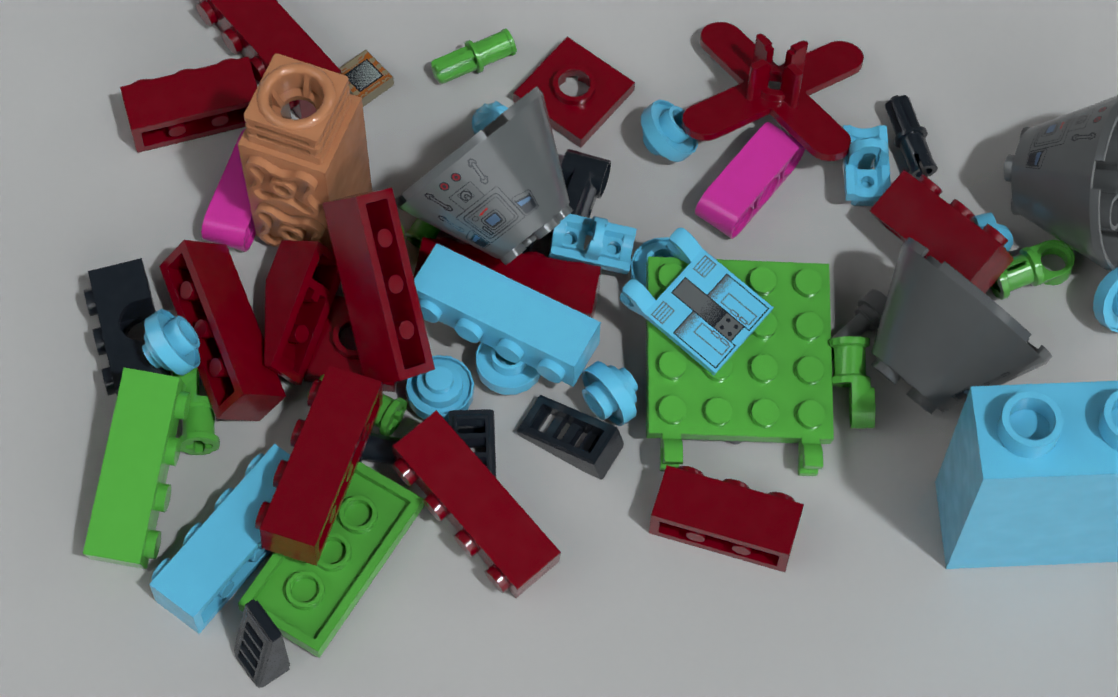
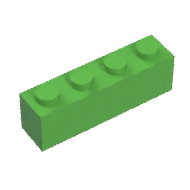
[83,367,191,569]

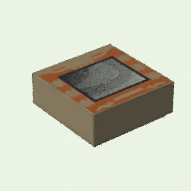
[339,50,394,107]

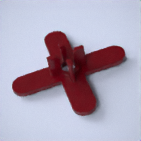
[682,22,864,161]

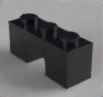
[83,258,171,396]

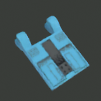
[620,228,774,376]

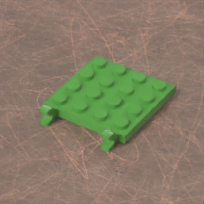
[646,256,834,476]

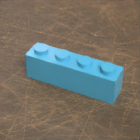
[414,244,601,387]
[149,443,290,634]

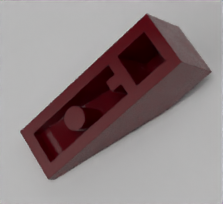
[264,240,341,385]

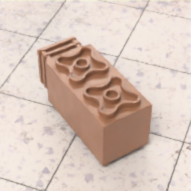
[238,54,372,252]

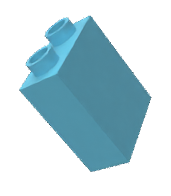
[935,381,1118,569]

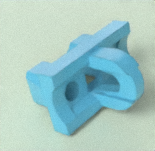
[843,125,891,206]
[548,214,637,275]

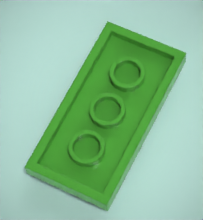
[238,462,424,658]

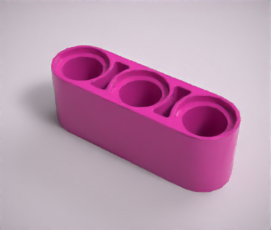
[695,122,805,239]
[201,128,256,252]

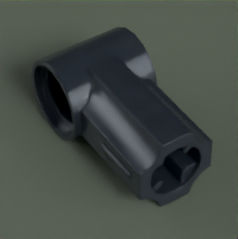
[552,149,611,231]

